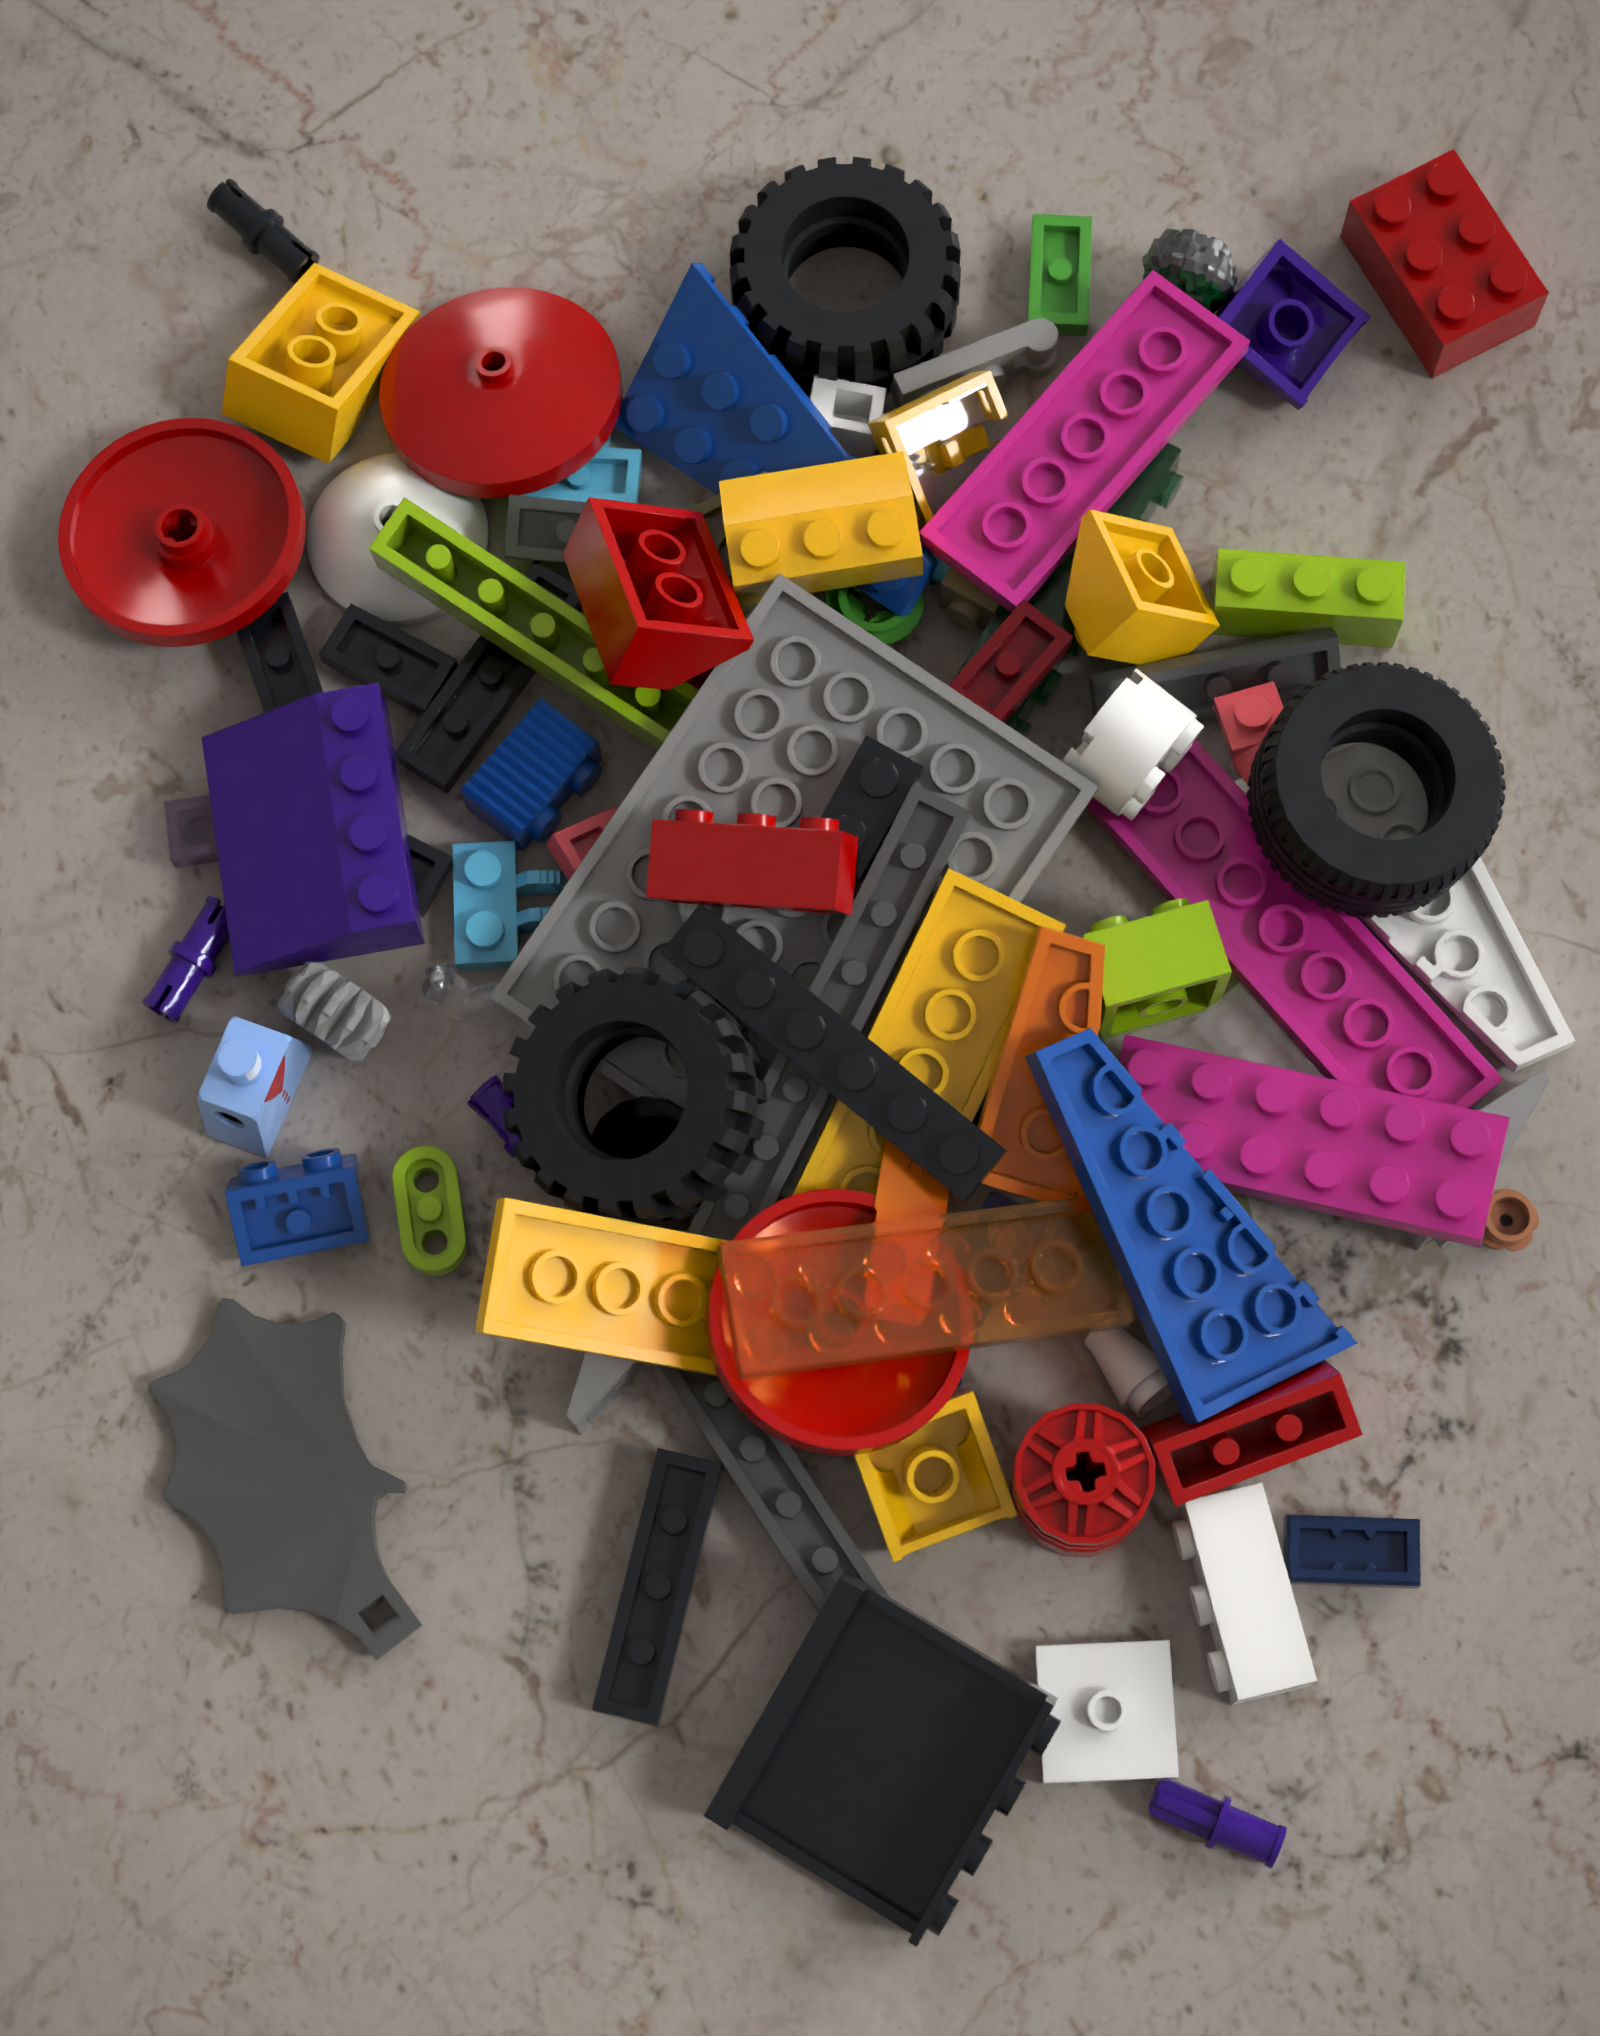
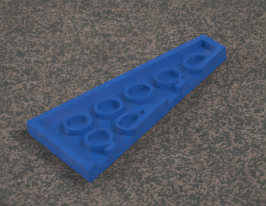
[615,263,938,617]
[1025,1028,1357,1425]

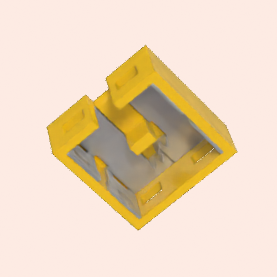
[867,370,1009,531]

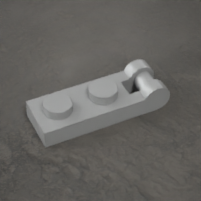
[893,318,1059,408]

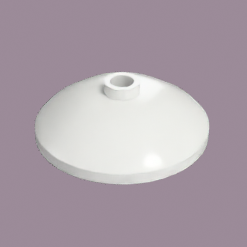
[306,453,490,626]

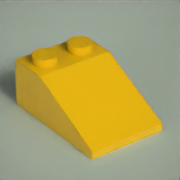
[221,263,420,464]

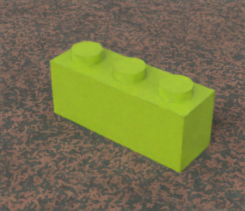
[1209,548,1406,648]

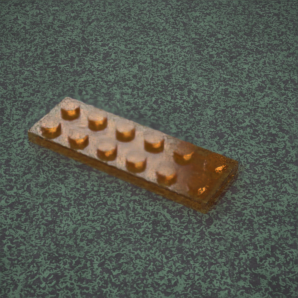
[716,1196,1134,1380]

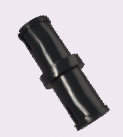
[207,179,320,284]

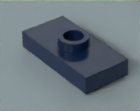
[1283,1514,1421,1589]

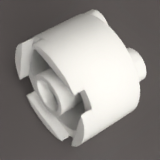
[1062,668,1204,821]

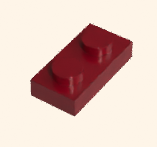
[948,599,1073,723]

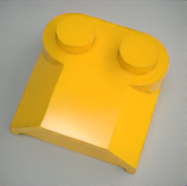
[853,1388,1018,1563]

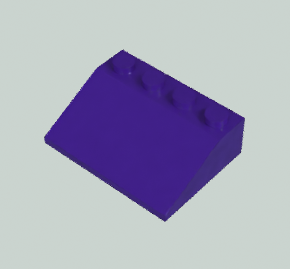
[201,683,425,977]

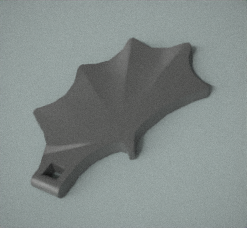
[149,1298,422,1660]

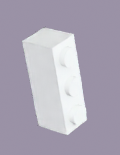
[1172,1482,1317,1706]

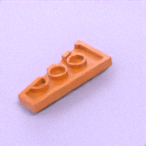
[977,925,1105,1215]

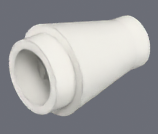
[1084,1318,1172,1418]

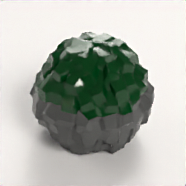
[1142,229,1238,313]

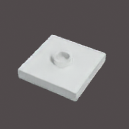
[1034,1640,1179,1784]

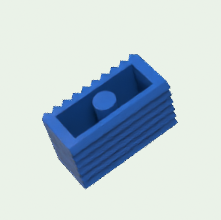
[460,698,603,851]

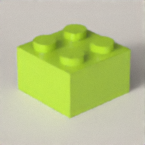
[1082,898,1232,1040]

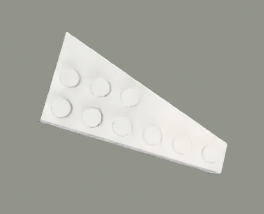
[1234,743,1575,1072]

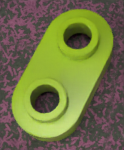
[392,1145,468,1276]

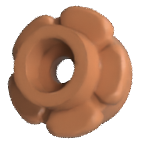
[1482,1189,1539,1252]

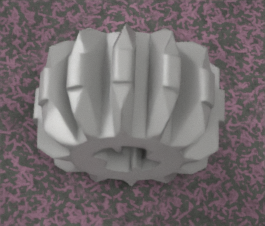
[277,961,391,1061]

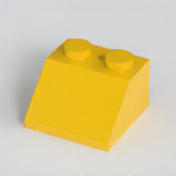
[1064,509,1220,665]

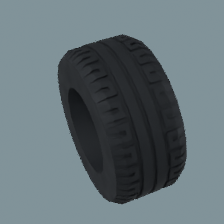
[1247,662,1506,918]

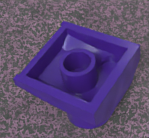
[1215,239,1371,410]

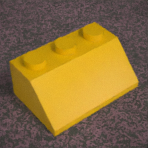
[719,451,923,604]

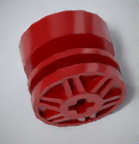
[1010,1403,1155,1557]

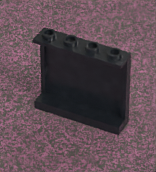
[704,1572,1061,1947]

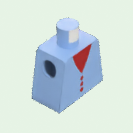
[197,1016,314,1159]

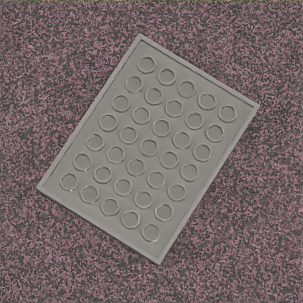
[490,573,1099,1199]

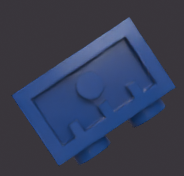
[225,1148,370,1267]

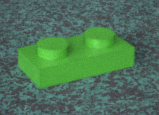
[1027,214,1093,336]

